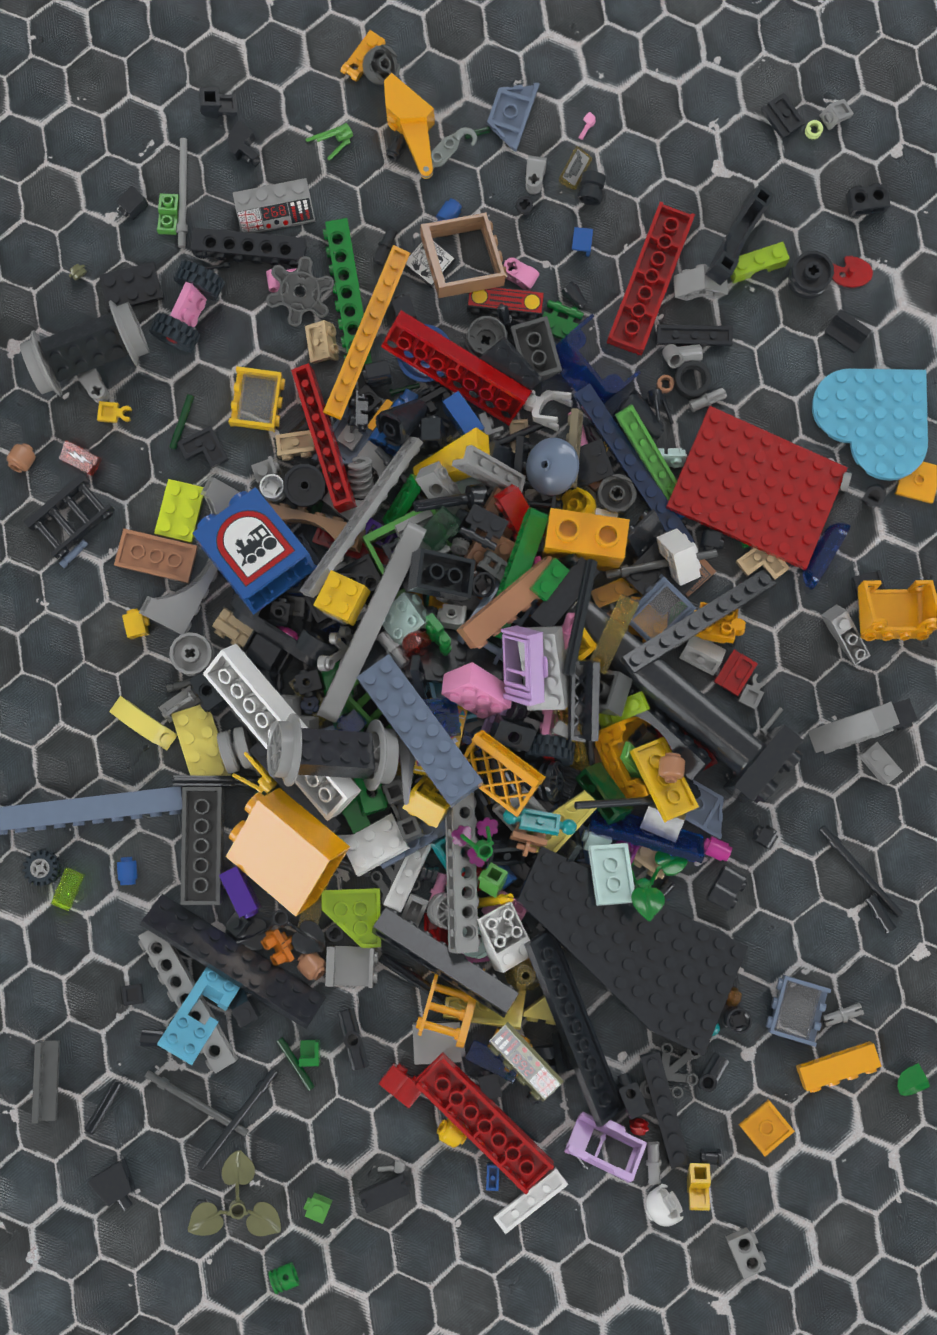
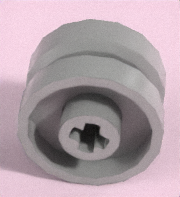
[169,632,216,677]
[217,726,255,774]

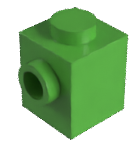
[478,862,508,898]
[303,1192,332,1224]

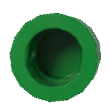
[268,1262,299,1294]

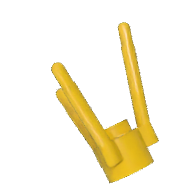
[232,752,278,794]

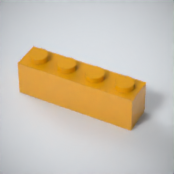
[796,1041,882,1093]

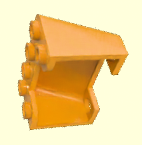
[858,580,937,641]

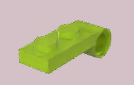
[599,691,650,729]

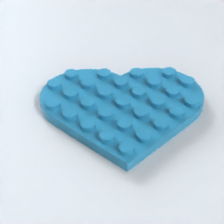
[812,369,928,481]

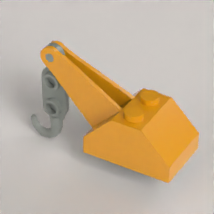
[384,73,477,179]

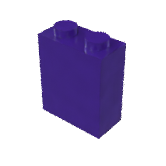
[219,866,262,919]

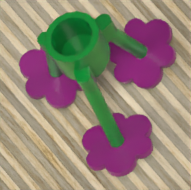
[451,817,498,867]

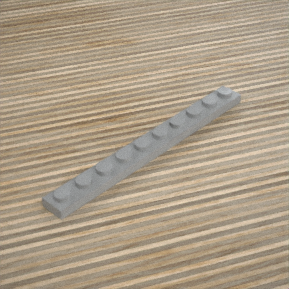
[300,437,423,598]

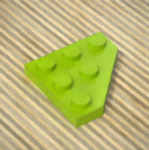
[321,888,381,948]

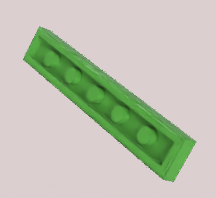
[615,404,677,500]

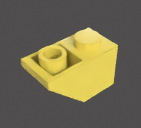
[523,995,556,1025]

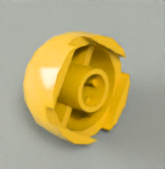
[561,487,597,514]

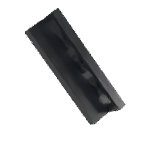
[568,660,600,742]

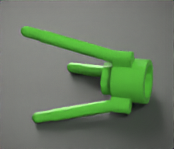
[306,123,353,160]

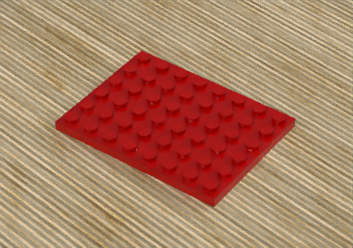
[665,406,848,570]

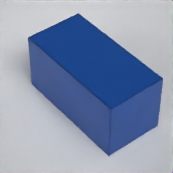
[486,1163,499,1191]

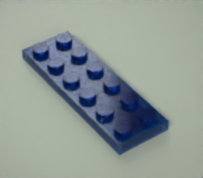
[589,808,705,863]

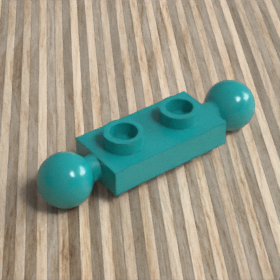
[503,808,577,836]

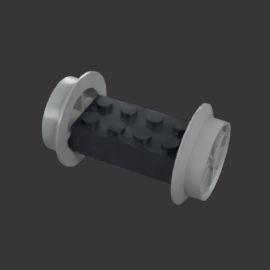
[20,300,150,396]
[267,713,399,791]

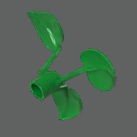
[629,847,688,921]

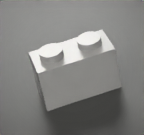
[858,742,903,785]

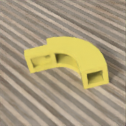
[109,696,177,750]

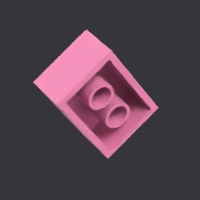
[441,662,512,719]

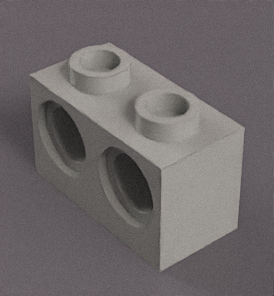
[725,1227,766,1279]

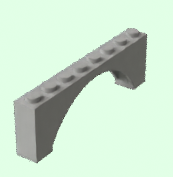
[139,477,239,635]

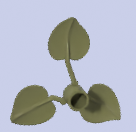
[188,1150,281,1236]

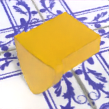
[578,628,598,660]

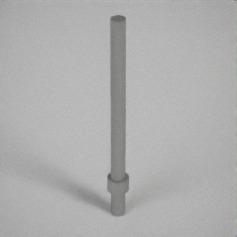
[176,138,188,248]

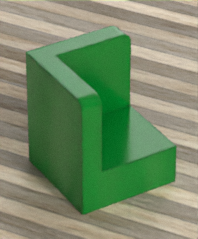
[299,1040,321,1067]

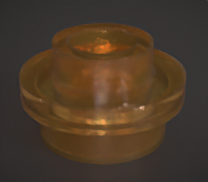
[726,987,742,1007]

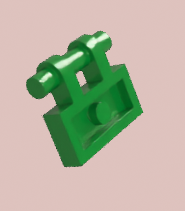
[543,300,584,344]
[425,613,451,656]

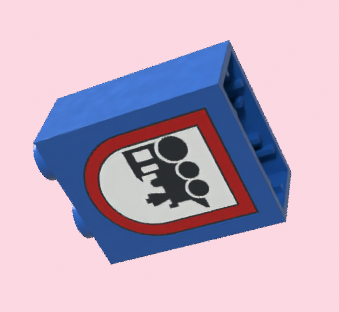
[192,487,316,615]

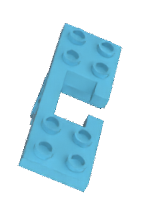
[157,967,240,1065]

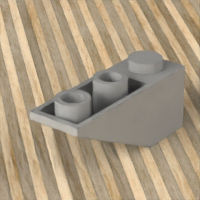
[821,604,871,666]

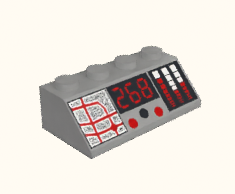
[233,178,316,233]

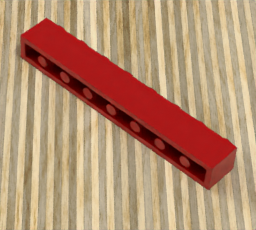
[291,363,357,513]

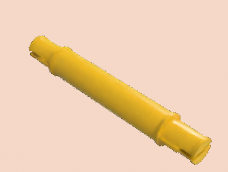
[477,893,514,908]

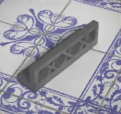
[32,1040,60,1123]

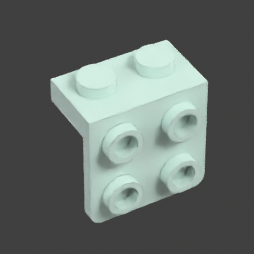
[382,592,430,646]

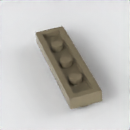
[566,408,583,488]

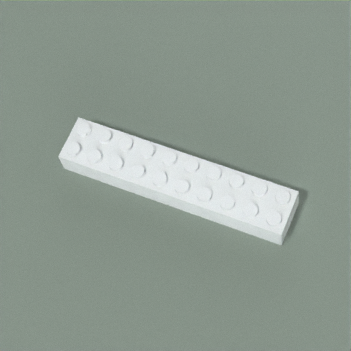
[203,644,361,821]

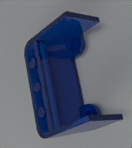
[555,314,641,404]

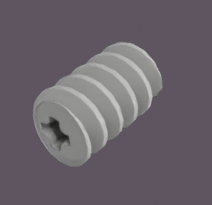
[348,456,373,499]

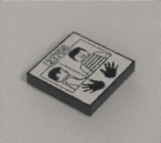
[405,240,456,288]

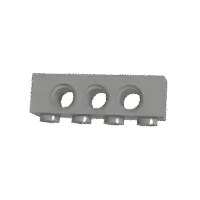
[415,461,470,526]

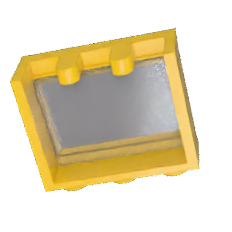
[228,366,286,432]

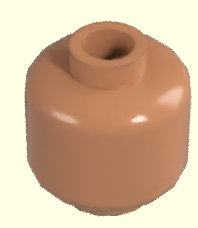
[7,443,36,473]
[658,753,685,783]
[297,952,326,980]

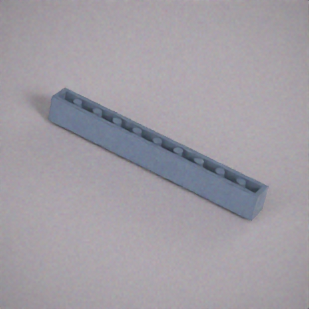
[0,787,182,835]

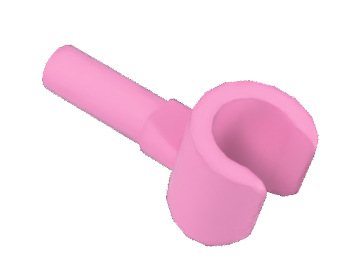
[578,112,596,140]

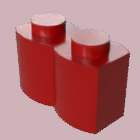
[379,1063,422,1108]

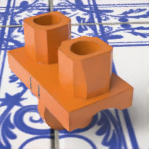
[261,929,295,966]

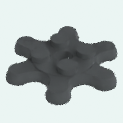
[266,256,334,326]

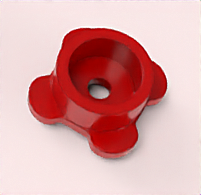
[629,1118,649,1135]

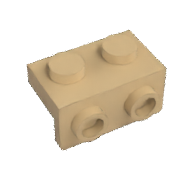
[275,430,316,461]

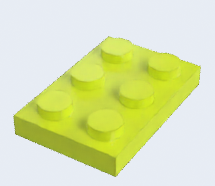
[154,479,204,543]

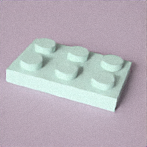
[588,843,634,906]

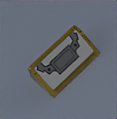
[559,146,592,191]

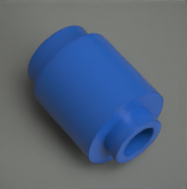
[436,198,462,221]
[117,857,138,885]

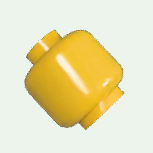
[437,1119,467,1148]

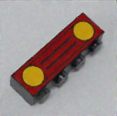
[467,287,545,321]

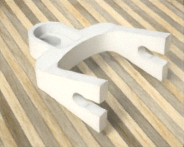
[523,390,573,432]

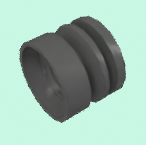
[465,316,507,357]

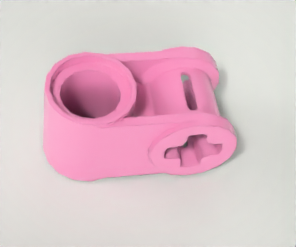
[504,258,540,291]

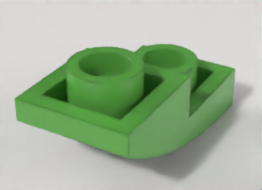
[157,194,179,235]

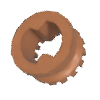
[656,375,674,394]

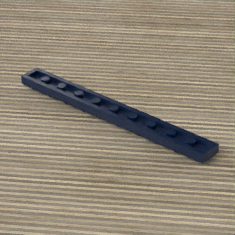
[573,383,695,543]

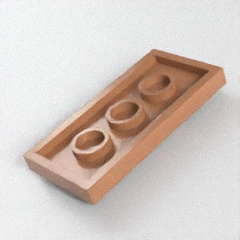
[114,528,198,584]

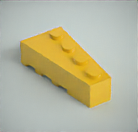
[413,427,490,482]

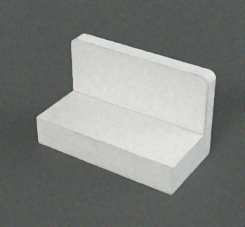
[679,636,726,675]

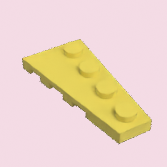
[526,790,596,853]

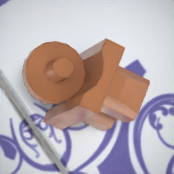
[510,822,548,857]

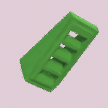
[620,741,643,779]

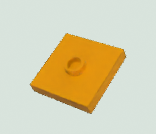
[895,462,937,504]
[738,1099,795,1156]

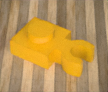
[97,401,132,423]

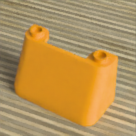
[594,716,651,798]

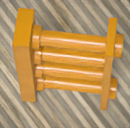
[415,968,485,1048]

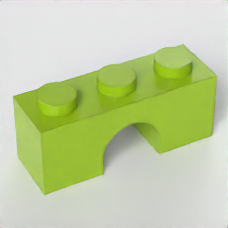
[730,242,790,284]

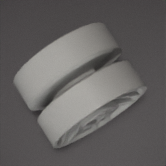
[427,892,466,930]

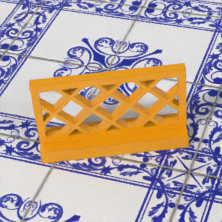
[464,730,546,817]

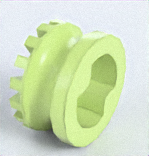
[805,120,823,140]

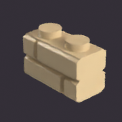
[212,608,253,648]

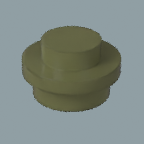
[69,264,87,281]

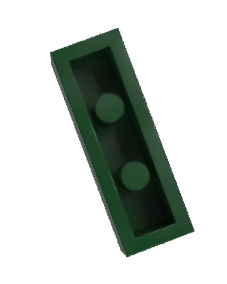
[575,762,634,825]

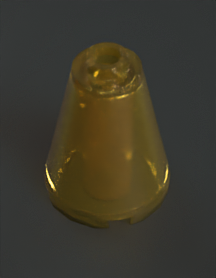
[505,958,540,991]

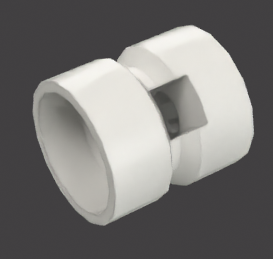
[259,474,286,503]

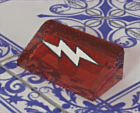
[59,440,102,476]

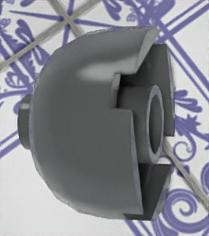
[362,45,400,85]

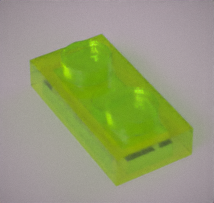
[50,867,85,911]

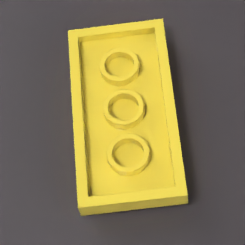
[171,705,232,776]

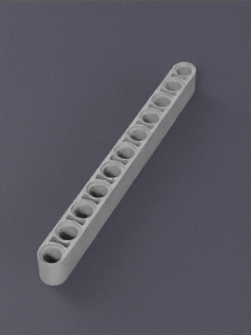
[317,521,427,723]

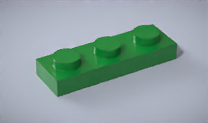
[382,474,421,525]

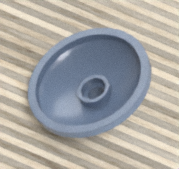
[526,438,579,496]

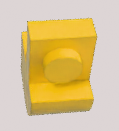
[687,1163,711,1211]

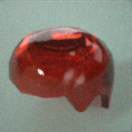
[402,631,432,658]

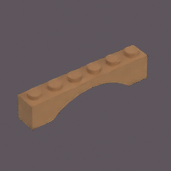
[266,499,366,553]

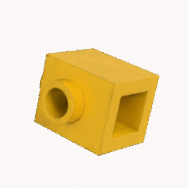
[122,609,150,639]

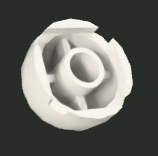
[646,1184,683,1226]

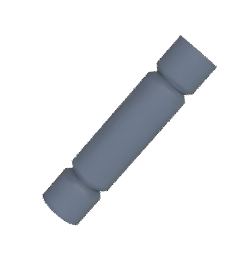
[59,539,88,568]

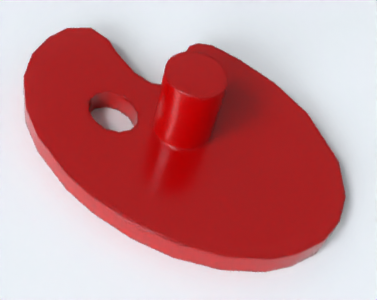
[832,256,873,288]

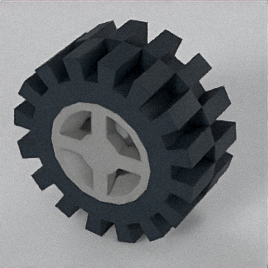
[22,851,61,886]

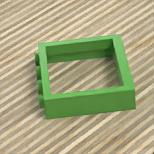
[362,509,460,601]

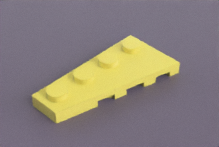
[443,990,526,1030]

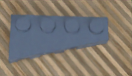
[380,818,446,869]

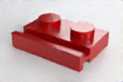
[714,649,758,696]

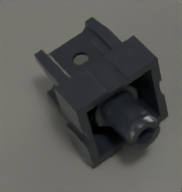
[474,749,517,806]

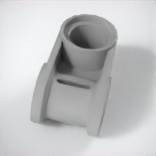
[525,155,547,194]
[77,368,110,403]

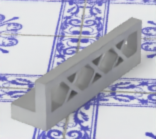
[452,445,526,493]

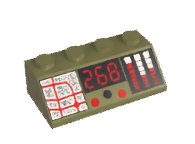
[488,1022,564,1102]

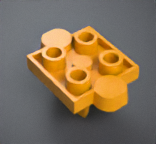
[694,602,746,644]

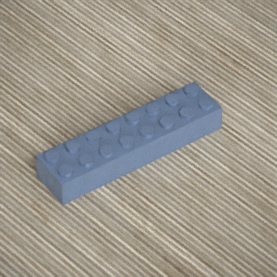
[357,654,483,808]

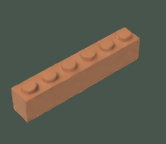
[457,556,552,649]

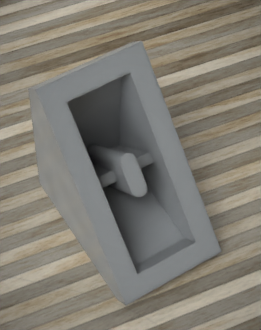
[401,893,429,928]

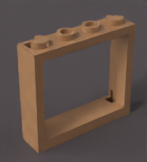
[420,212,508,298]

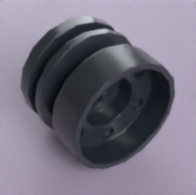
[519,760,564,802]

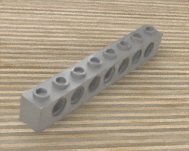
[445,792,480,953]
[138,930,238,1073]

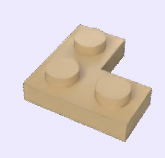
[736,548,790,580]

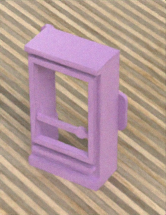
[501,625,548,706]
[564,1112,647,1183]

